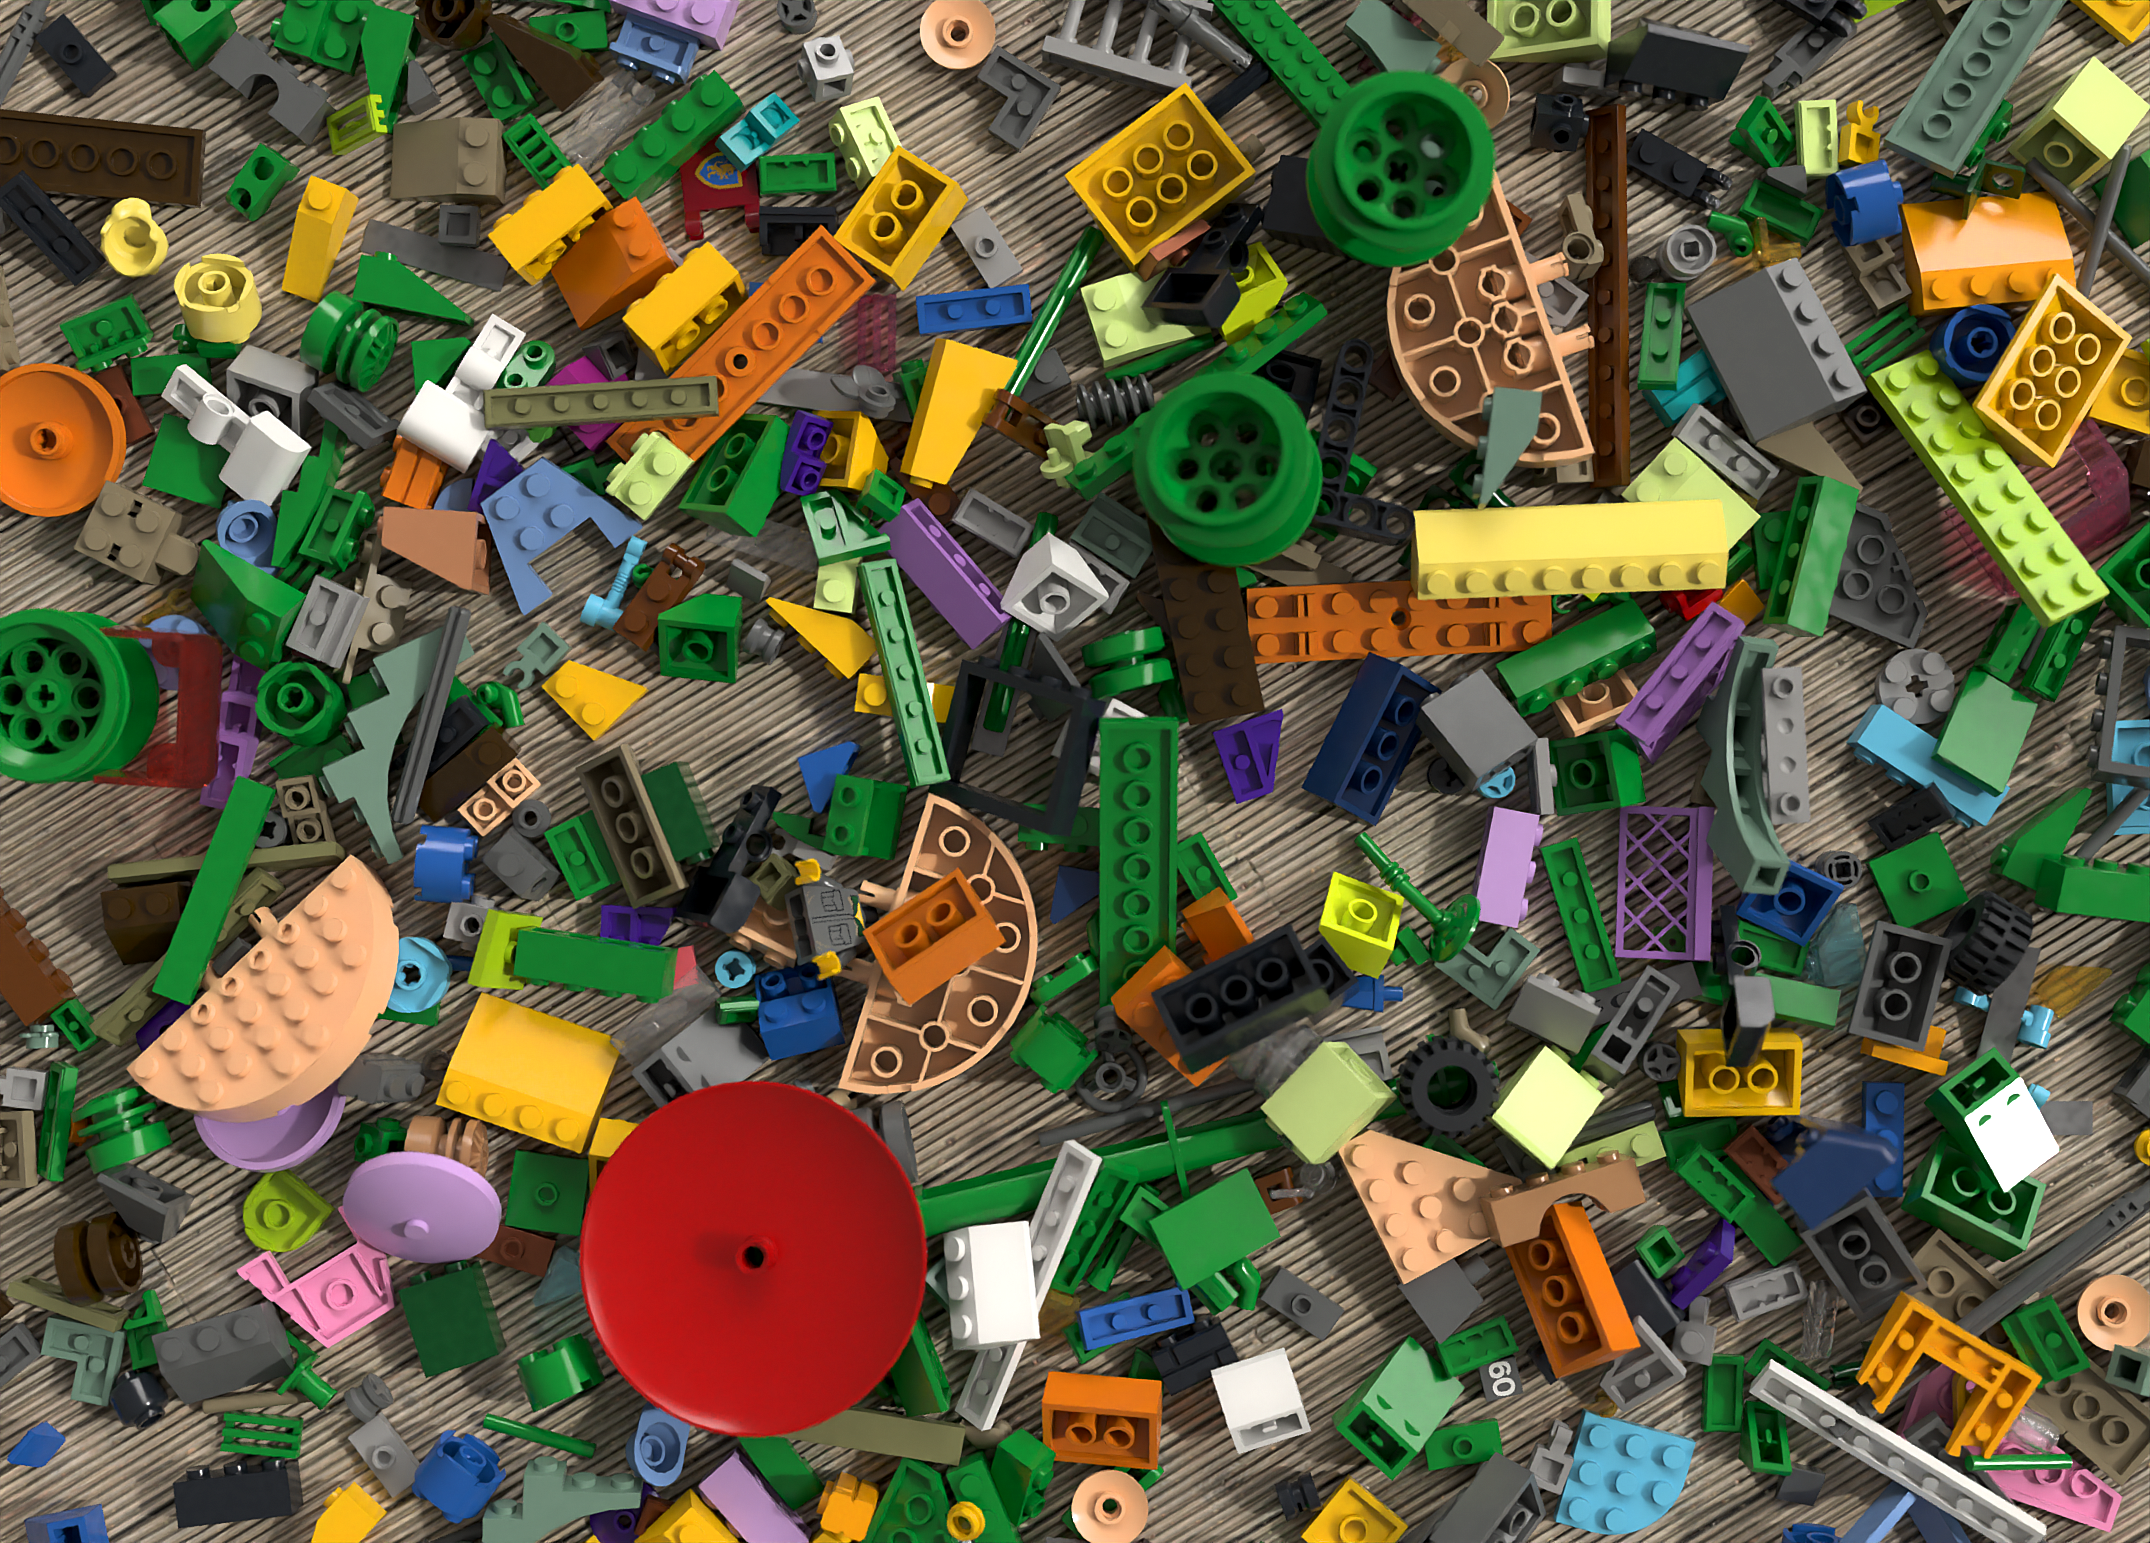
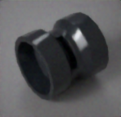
[1274,1472,1323,1521]

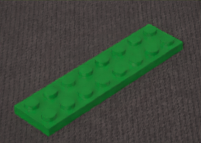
[1099,717,1179,1009]

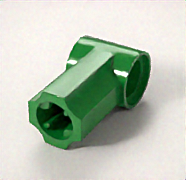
[1190,1271,1239,1316]

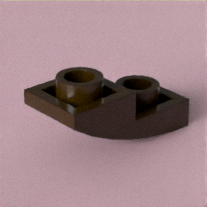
[1836,364,1895,450]

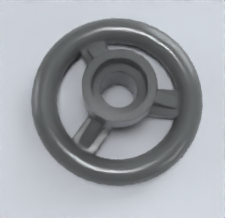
[1074,1041,1148,1113]

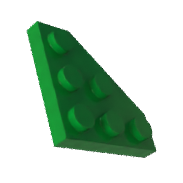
[861,1457,959,1543]

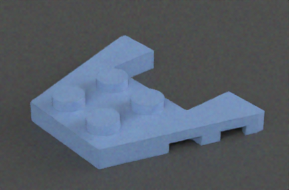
[481,456,643,616]

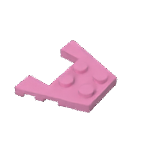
[236,1205,397,1348]

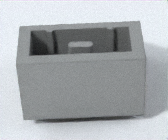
[1504,973,1601,1056]

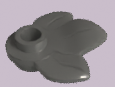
[830,365,904,418]

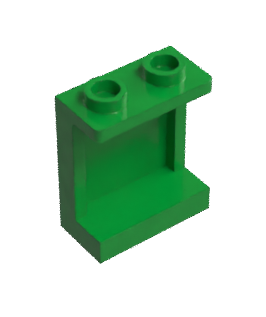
[823,774,908,860]

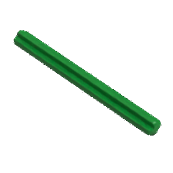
[989,226,1104,421]
[983,512,1059,733]

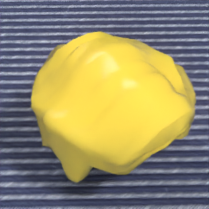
[100,198,169,280]

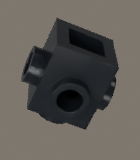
[1529,93,1589,153]

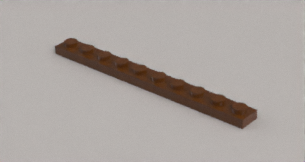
[1585,103,1631,489]

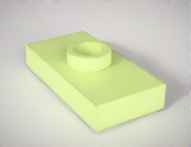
[1794,99,1839,179]

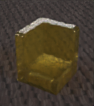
[1749,217,1802,272]
[1038,1288,1081,1338]

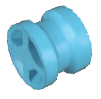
[1476,767,1515,798]
[715,949,756,988]

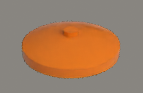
[0,363,127,517]

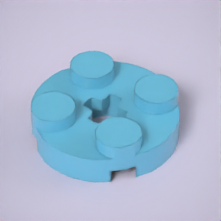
[387,937,452,1013]

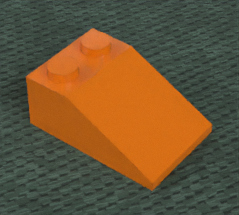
[551,196,677,331]

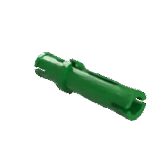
[1086,1182,1162,1292]

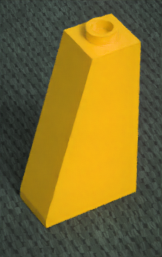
[900,338,1018,489]

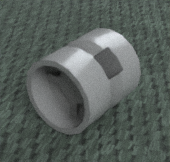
[1655,225,1716,283]

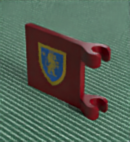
[680,133,761,241]

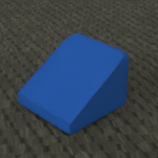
[7,1421,66,1467]

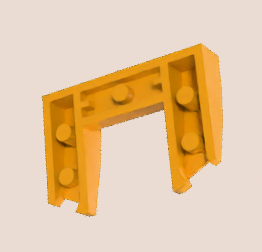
[1856,1290,2042,1459]

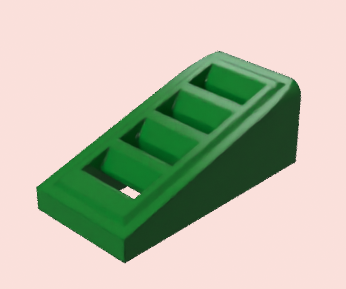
[502,113,573,190]

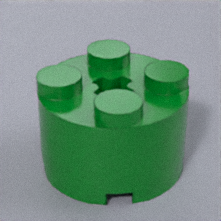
[255,661,347,747]
[1009,1005,1099,1094]
[516,1333,605,1413]

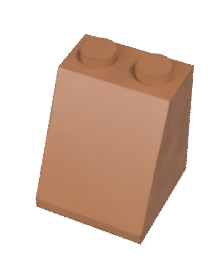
[377,507,493,595]

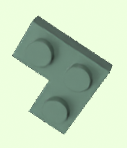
[1432,926,1540,1010]
[41,1314,128,1407]

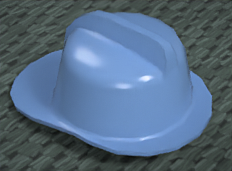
[216,499,281,577]
[625,1401,690,1487]

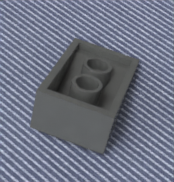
[1793,1186,1929,1323]

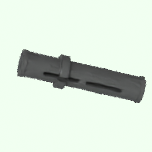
[1149,0,1252,75]

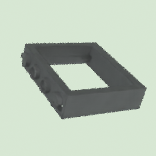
[2086,625,2150,789]

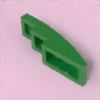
[271,419,348,569]

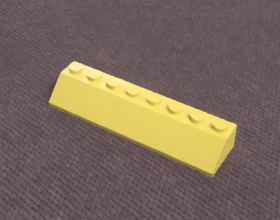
[1410,499,1729,600]

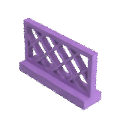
[1615,601,1746,765]
[1615,806,1714,963]

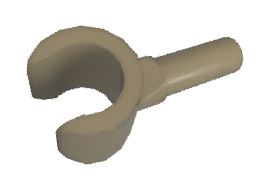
[1236,134,1266,164]

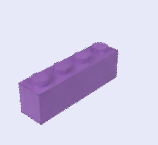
[878,498,1013,650]

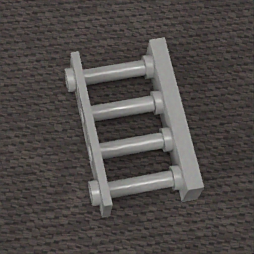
[1042,0,1214,96]
[1761,666,1810,824]

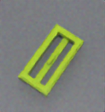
[326,94,388,155]

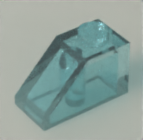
[1805,902,1866,988]

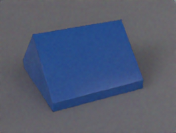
[797,741,862,814]
[1736,860,1844,947]

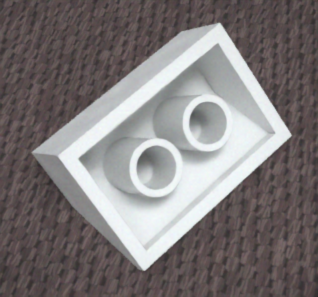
[943,1221,1040,1350]

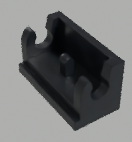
[759,206,839,256]

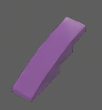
[199,654,266,810]

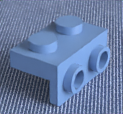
[609,12,701,85]

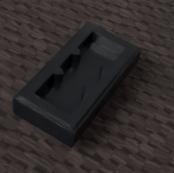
[35,13,117,98]
[1867,781,1956,852]

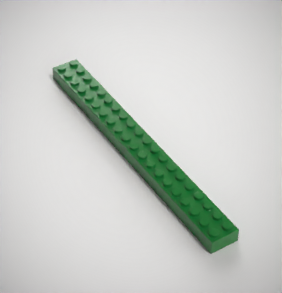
[1207,0,1396,163]

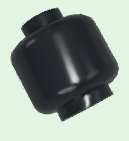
[109,1370,169,1430]

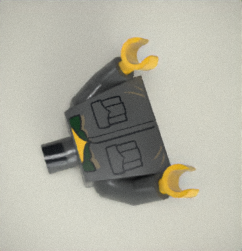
[784,859,879,980]

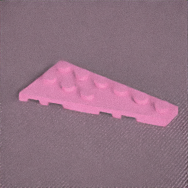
[1896,1364,2122,1533]

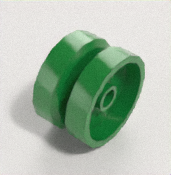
[1080,627,1174,699]

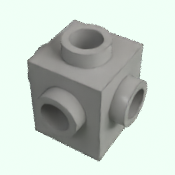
[797,35,855,103]
[443,895,505,952]

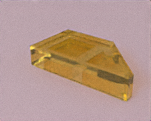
[2031,965,2113,1019]

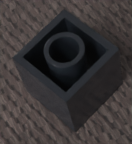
[1304,936,1359,1026]

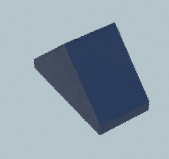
[1050,864,1099,925]

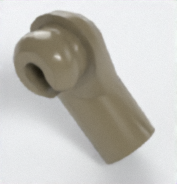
[1448,1007,1491,1055]
[957,1417,1013,1450]

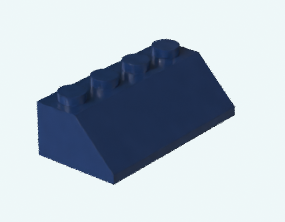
[1301,652,1443,826]

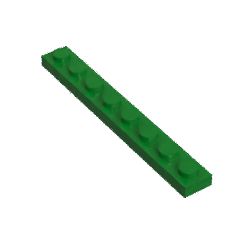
[1064,292,1328,502]

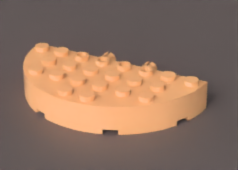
[1386,171,1594,468]
[834,793,1038,1094]
[126,855,399,1123]

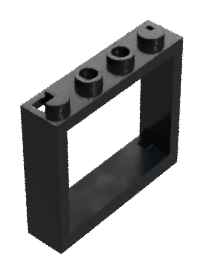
[928,655,1106,836]

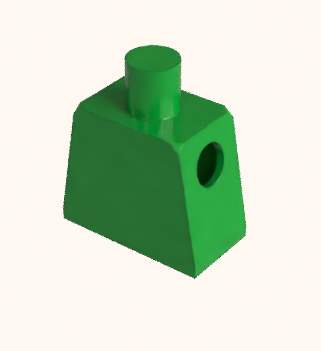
[153,0,244,72]

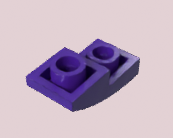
[780,409,834,496]

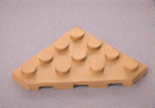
[1336,1128,1523,1284]

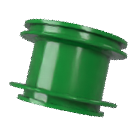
[1306,70,1495,268]
[1133,372,1322,567]
[0,608,160,784]

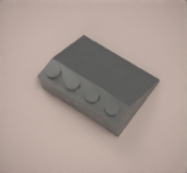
[1683,257,1867,444]

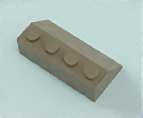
[575,744,689,909]

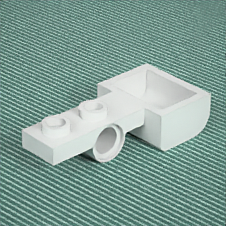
[396,313,526,474]
[161,364,312,507]

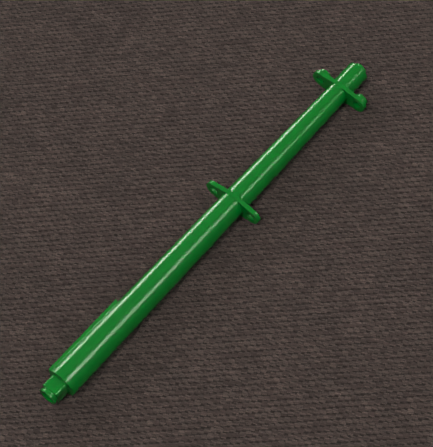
[748,1034,1500,1266]

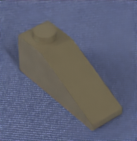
[1749,422,1863,495]

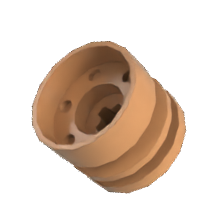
[404,1116,489,1178]

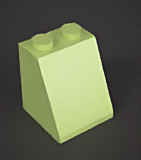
[2007,56,2150,192]
[1260,1042,1398,1164]
[1485,1044,1604,1169]

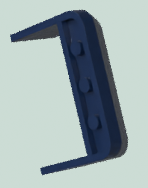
[1739,1114,1899,1231]

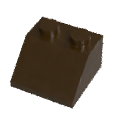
[100,881,193,965]

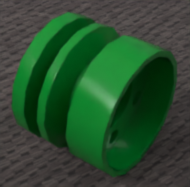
[299,291,400,392]
[70,1085,172,1175]

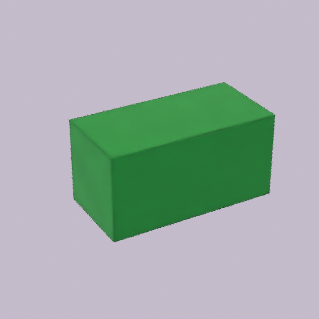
[50,999,102,1052]

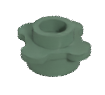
[19,1024,65,1049]

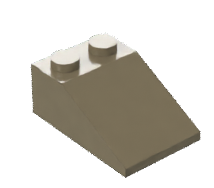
[390,117,508,205]

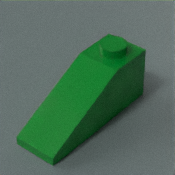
[359,4,422,135]
[352,251,475,328]
[1989,787,2093,893]

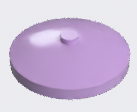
[193,1077,346,1173]
[343,1152,502,1264]

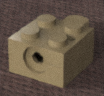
[73,480,201,585]

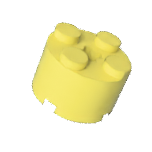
[174,254,262,344]

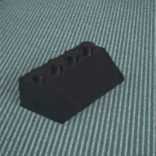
[1151,923,1331,1074]

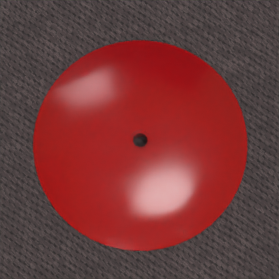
[580,1081,927,1437]

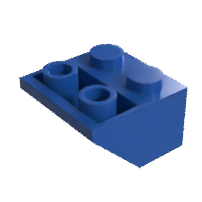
[754,962,846,1061]
[24,1504,109,1543]

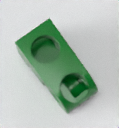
[226,143,300,221]

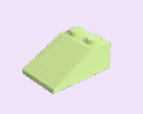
[1487,0,1611,63]
[1080,260,1211,368]
[1621,437,1761,551]

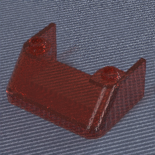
[94,625,223,789]

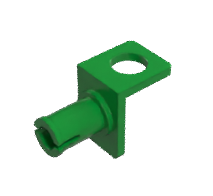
[277,1330,338,1411]

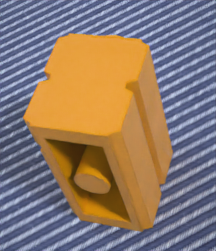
[816,1471,880,1542]

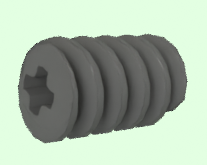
[1076,374,1155,430]

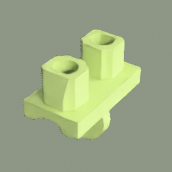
[1040,420,1095,488]

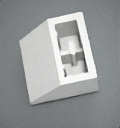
[1211,1347,1311,1454]

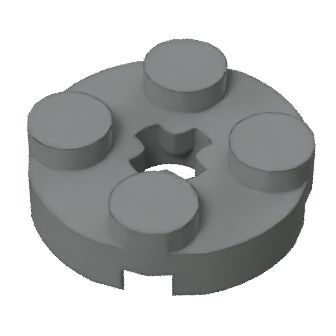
[1874,649,1955,725]

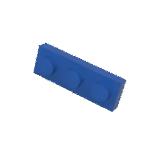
[915,284,1033,337]
[1861,1081,1905,1197]
[1075,1286,1195,1350]

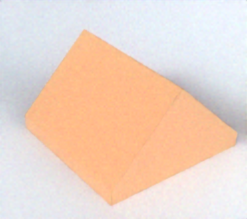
[1551,668,1638,738]

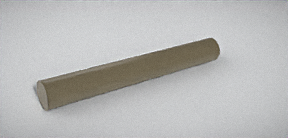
[203,1388,311,1414]

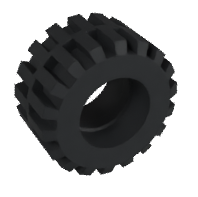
[1942,890,2034,996]
[1396,1035,1500,1139]

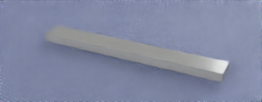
[634,348,914,425]

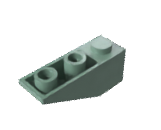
[1472,387,1542,510]

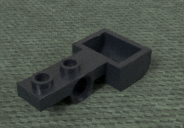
[1141,203,1264,328]
[673,785,782,933]
[1711,905,1775,1067]
[1526,1250,1685,1385]

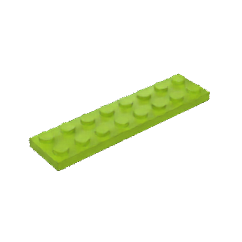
[1864,349,2110,629]

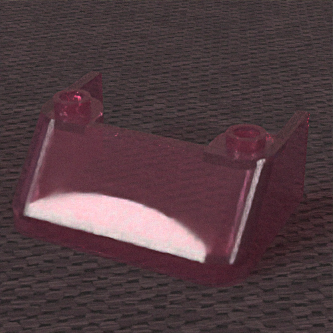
[1944,419,2131,598]

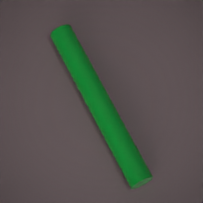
[1104,332,1215,384]
[483,1413,597,1459]
[1964,1454,2072,1471]

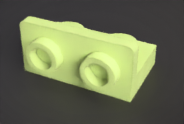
[828,96,902,191]
[605,431,695,520]

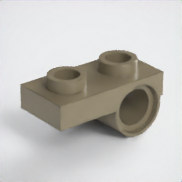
[1555,192,1604,280]

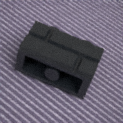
[1151,1315,1240,1396]

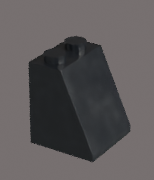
[1261,155,1375,262]

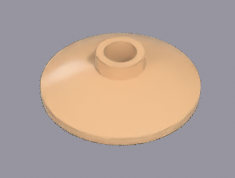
[920,0,996,70]
[1440,57,1510,130]
[2076,1274,2150,1351]
[1072,1470,1148,1543]

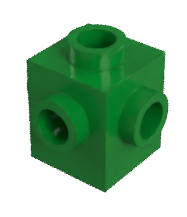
[354,1117,408,1164]

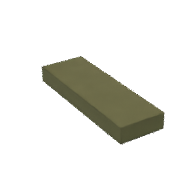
[6,1275,132,1333]

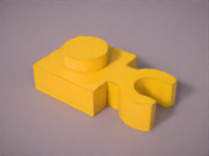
[1838,100,1881,168]

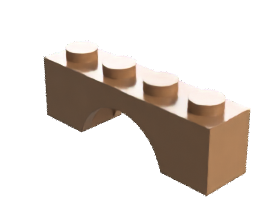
[1479,1150,1646,1247]

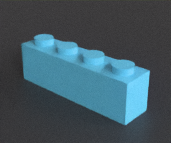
[1846,704,2010,828]

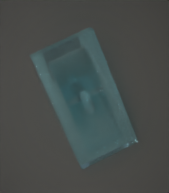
[533,1245,582,1307]

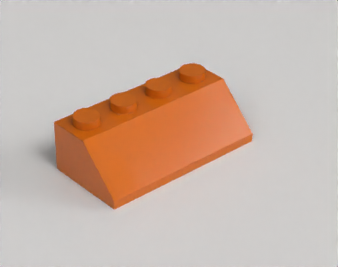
[1504,1201,1641,1379]

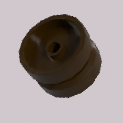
[53,1211,143,1308]

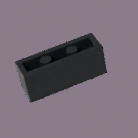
[173,1457,304,1529]

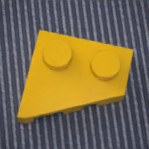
[542,660,649,741]

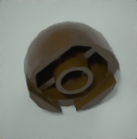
[414,0,493,51]

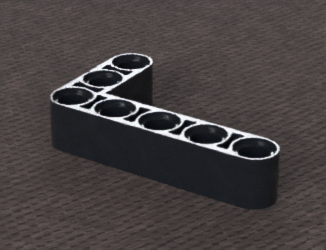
[1309,339,1416,546]

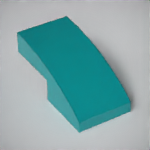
[715,92,800,173]

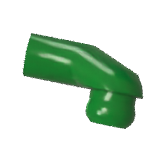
[476,681,525,729]

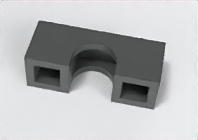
[208,31,337,146]

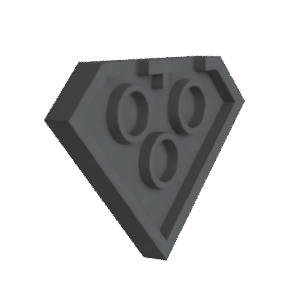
[1828,502,1928,649]

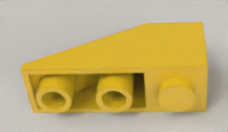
[766,597,878,681]

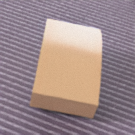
[457,757,541,840]

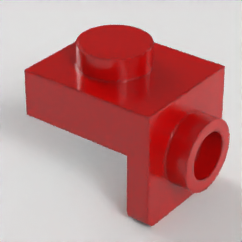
[1658,588,1724,622]

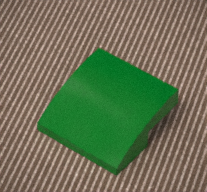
[142,413,231,509]

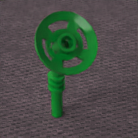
[1354,832,1481,963]

